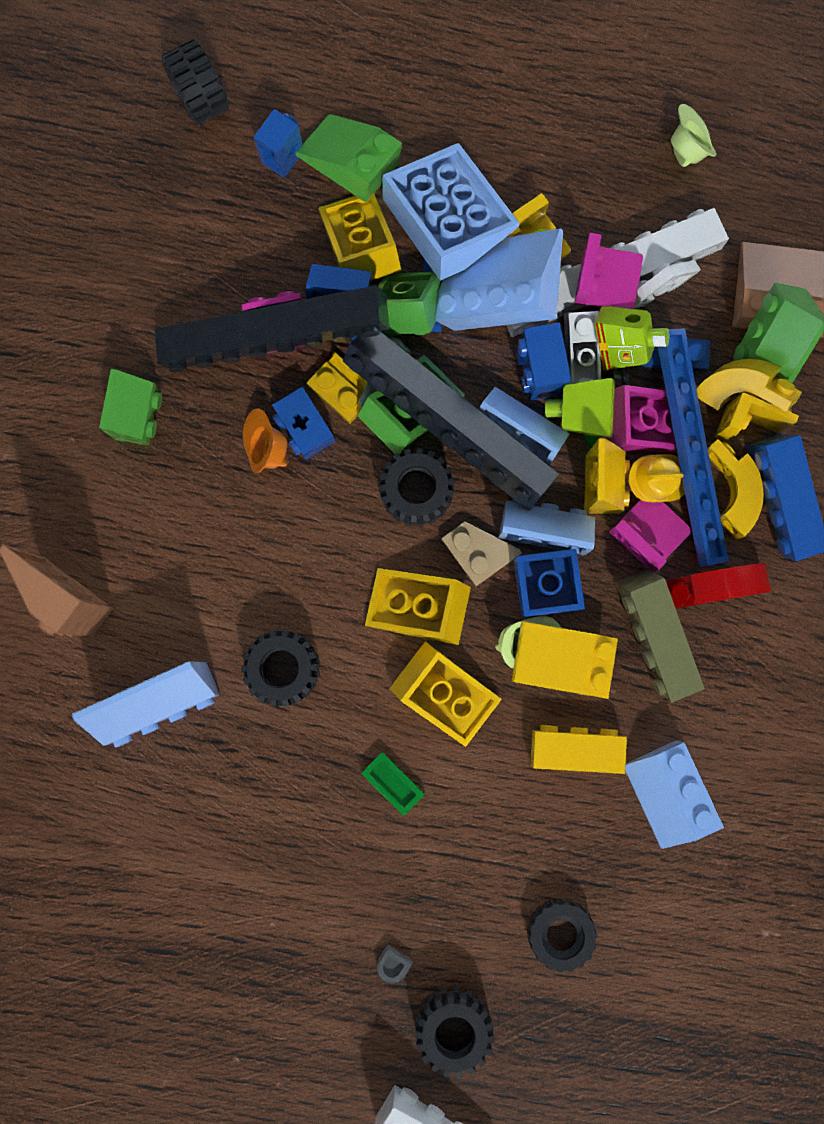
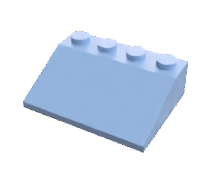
[383,143,519,281]
[435,229,563,331]
[72,661,220,748]

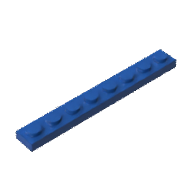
[658,328,729,567]

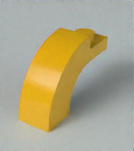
[696,359,802,412]
[707,439,764,540]

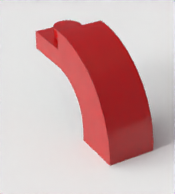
[665,563,771,609]

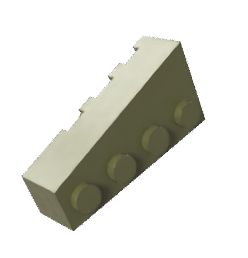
[615,569,705,703]

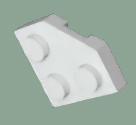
[634,260,701,308]

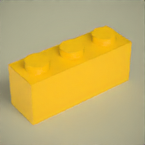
[531,725,627,774]

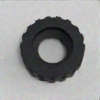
[527,898,597,972]

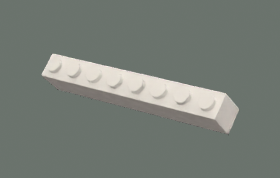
[506,208,729,337]

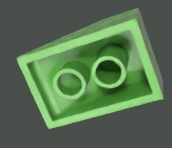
[296,114,402,203]
[358,355,465,455]

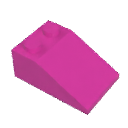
[607,385,678,453]

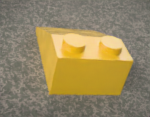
[319,194,401,281]
[584,438,630,514]
[365,568,471,645]
[511,622,618,699]
[389,641,502,747]

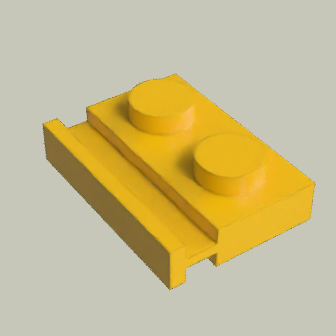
[307,353,367,424]

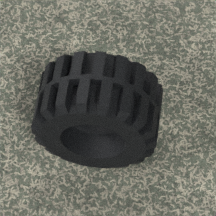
[162,39,229,126]
[379,448,454,527]
[241,630,320,706]
[416,987,494,1078]

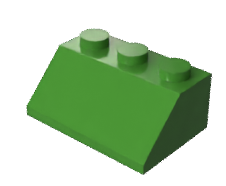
[733,282,824,383]

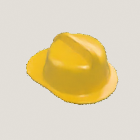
[628,454,685,503]

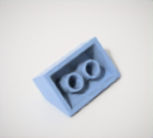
[479,387,570,466]
[498,499,595,555]
[625,740,724,849]

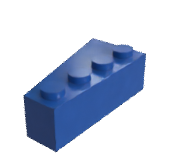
[745,433,824,561]

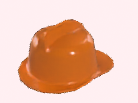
[243,408,289,473]

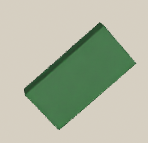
[361,751,425,816]

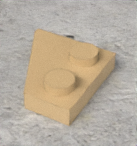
[441,521,522,587]

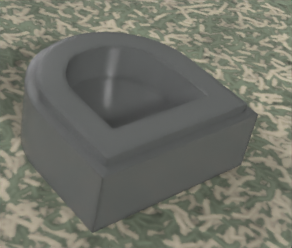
[377,944,413,983]

